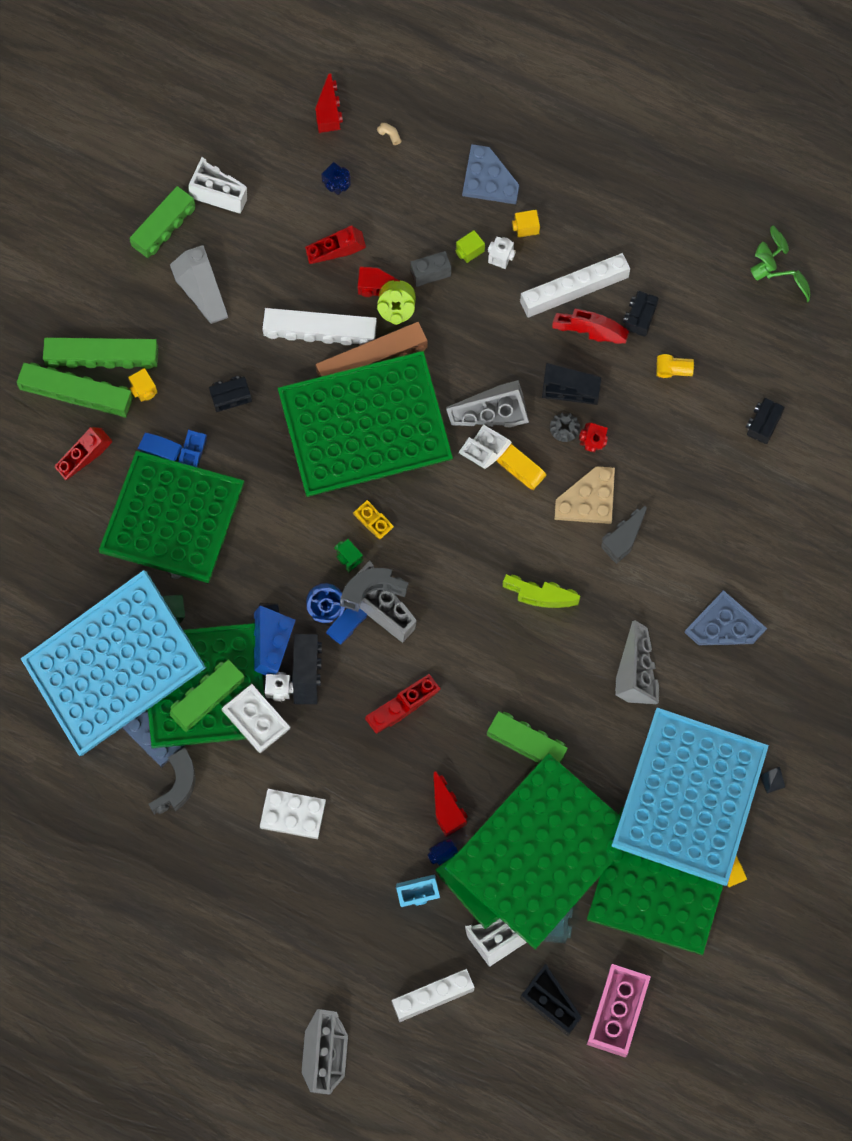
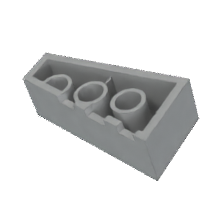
[356,561,417,643]

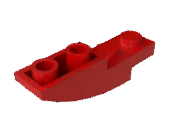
[552,309,629,344]
[365,674,441,734]

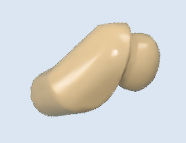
[377,123,401,145]

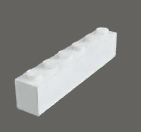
[520,253,630,318]
[263,308,377,346]

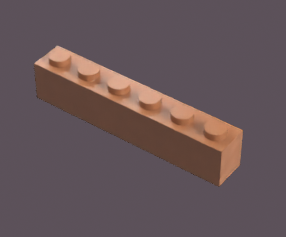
[316,322,427,377]

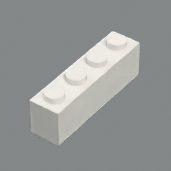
[392,969,475,1022]

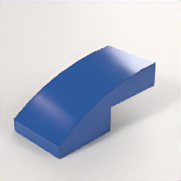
[178,430,207,467]
[138,432,182,461]
[326,608,367,645]

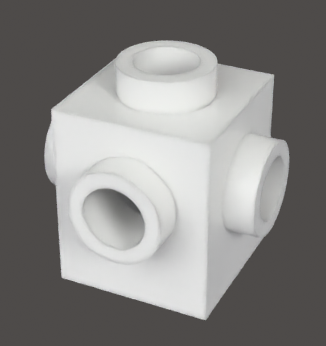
[488,237,516,269]
[265,672,293,702]

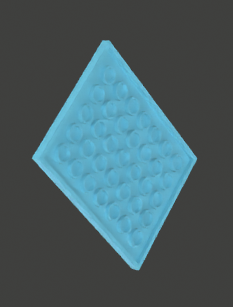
[21,570,206,756]
[612,708,769,886]

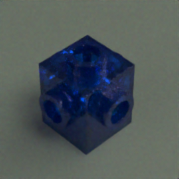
[321,162,351,195]

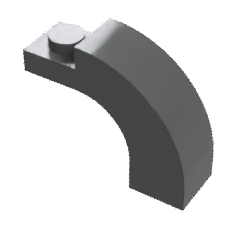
[340,568,408,612]
[149,748,195,815]

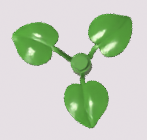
[751,225,810,302]

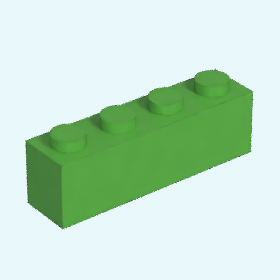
[129,186,195,258]
[170,659,244,732]
[487,711,568,764]

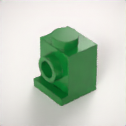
[334,539,363,573]

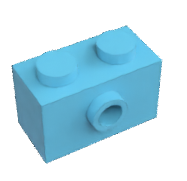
[396,874,440,907]

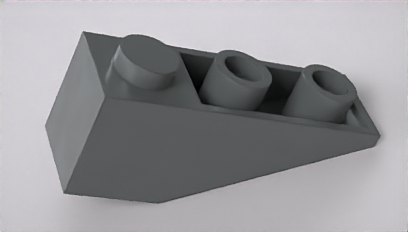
[601,506,647,564]

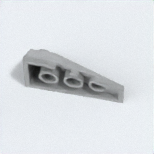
[170,245,228,324]
[446,380,529,427]

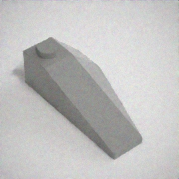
[615,620,659,704]

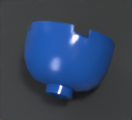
[306,583,345,623]

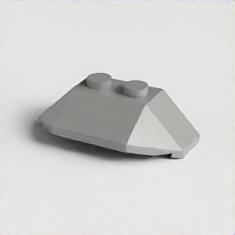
[302,1009,348,1095]

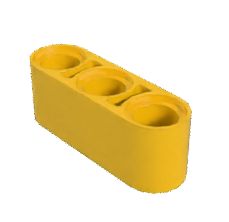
[496,444,546,490]

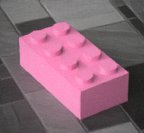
[587,964,651,1057]

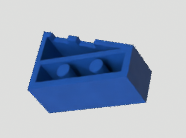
[254,606,295,675]

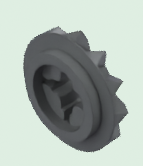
[550,412,580,442]

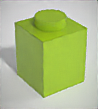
[455,230,485,263]

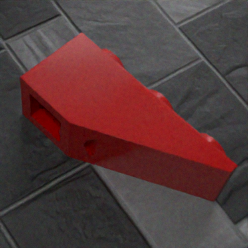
[315,73,343,133]
[305,225,366,264]
[358,267,400,297]
[54,427,113,480]
[433,771,468,837]

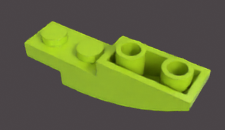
[503,574,580,608]

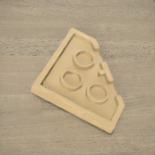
[554,467,615,524]

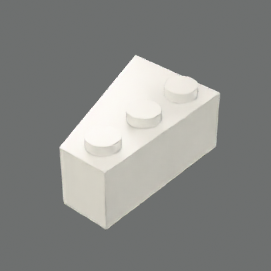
[189,157,247,214]
[465,919,527,967]

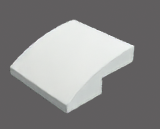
[459,424,512,469]

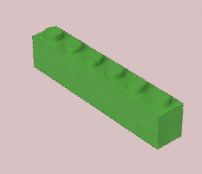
[43,338,158,369]
[17,362,133,418]

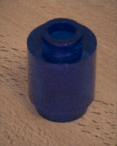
[427,839,458,866]

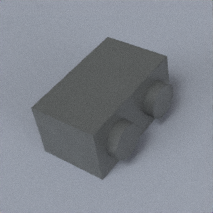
[410,251,451,287]

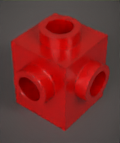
[579,422,608,452]

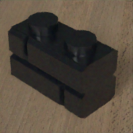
[623,291,659,337]
[209,376,252,412]
[746,398,785,444]

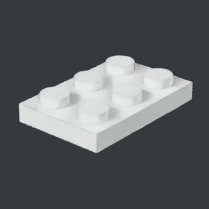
[222,684,290,753]
[260,789,326,839]

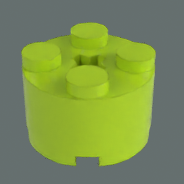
[377,280,416,325]

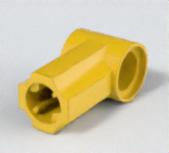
[656,354,694,378]

